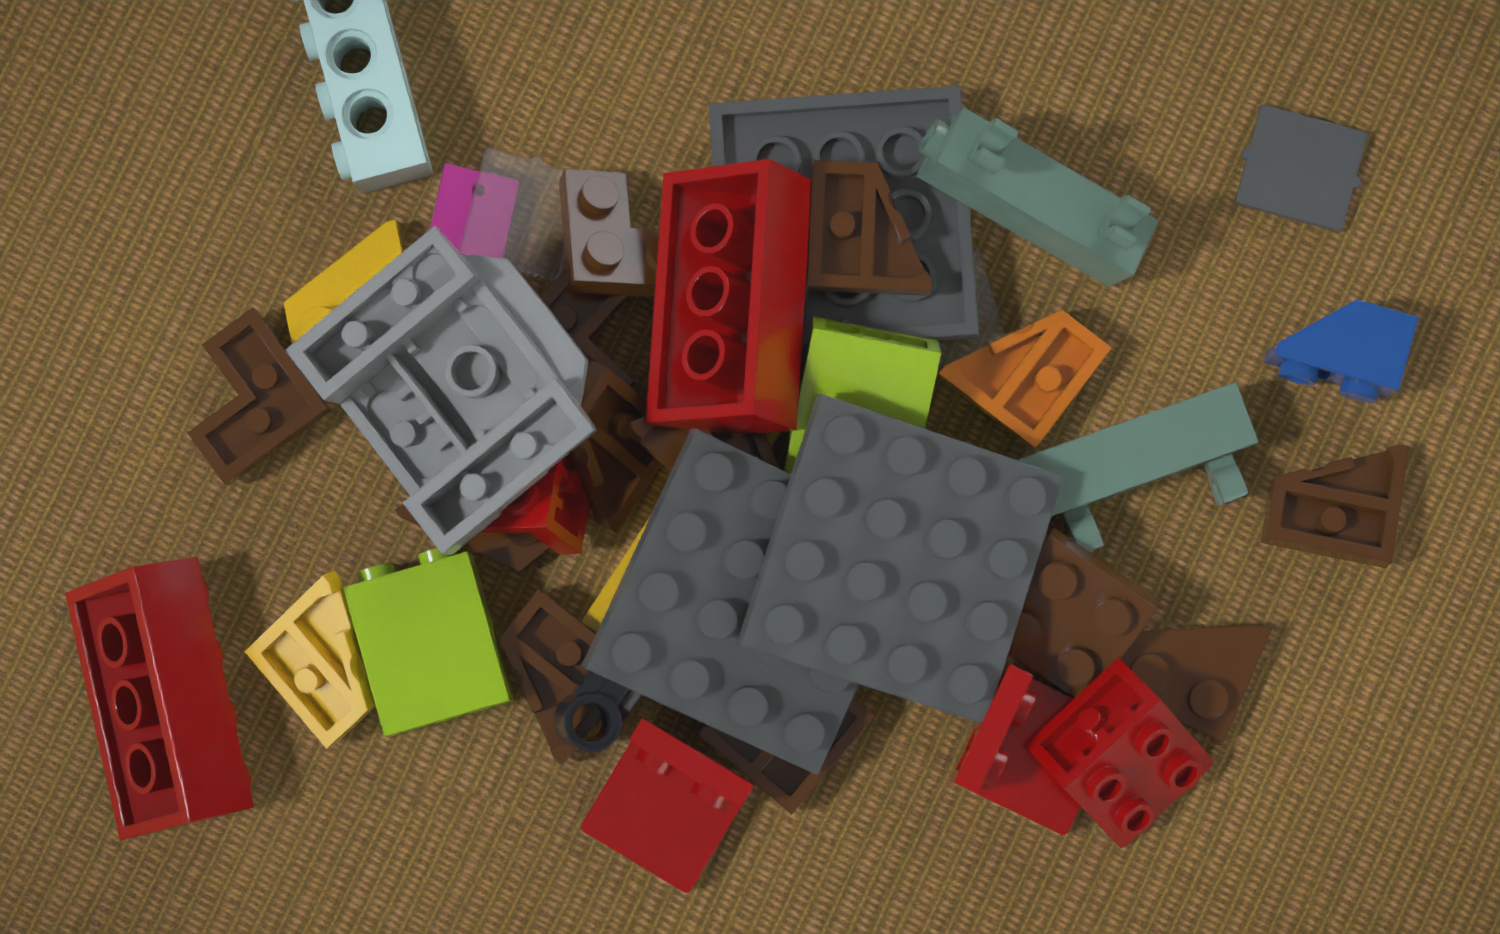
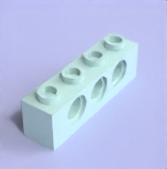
[293,0,434,194]

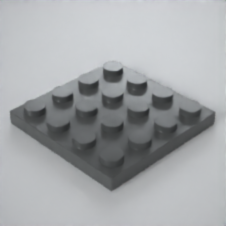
[709,85,979,343]
[737,394,1064,723]
[581,429,859,775]

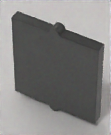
[1234,104,1368,233]

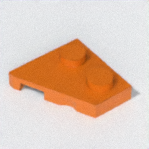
[936,309,1112,449]

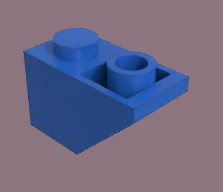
[1263,299,1419,403]

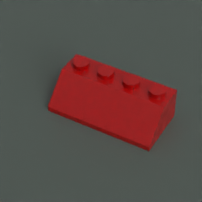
[646,159,812,434]
[65,557,254,841]

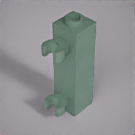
[916,107,1159,287]
[1018,382,1258,552]

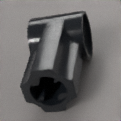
[554,670,641,752]

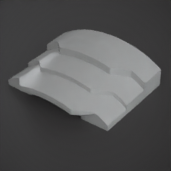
[285,226,597,555]

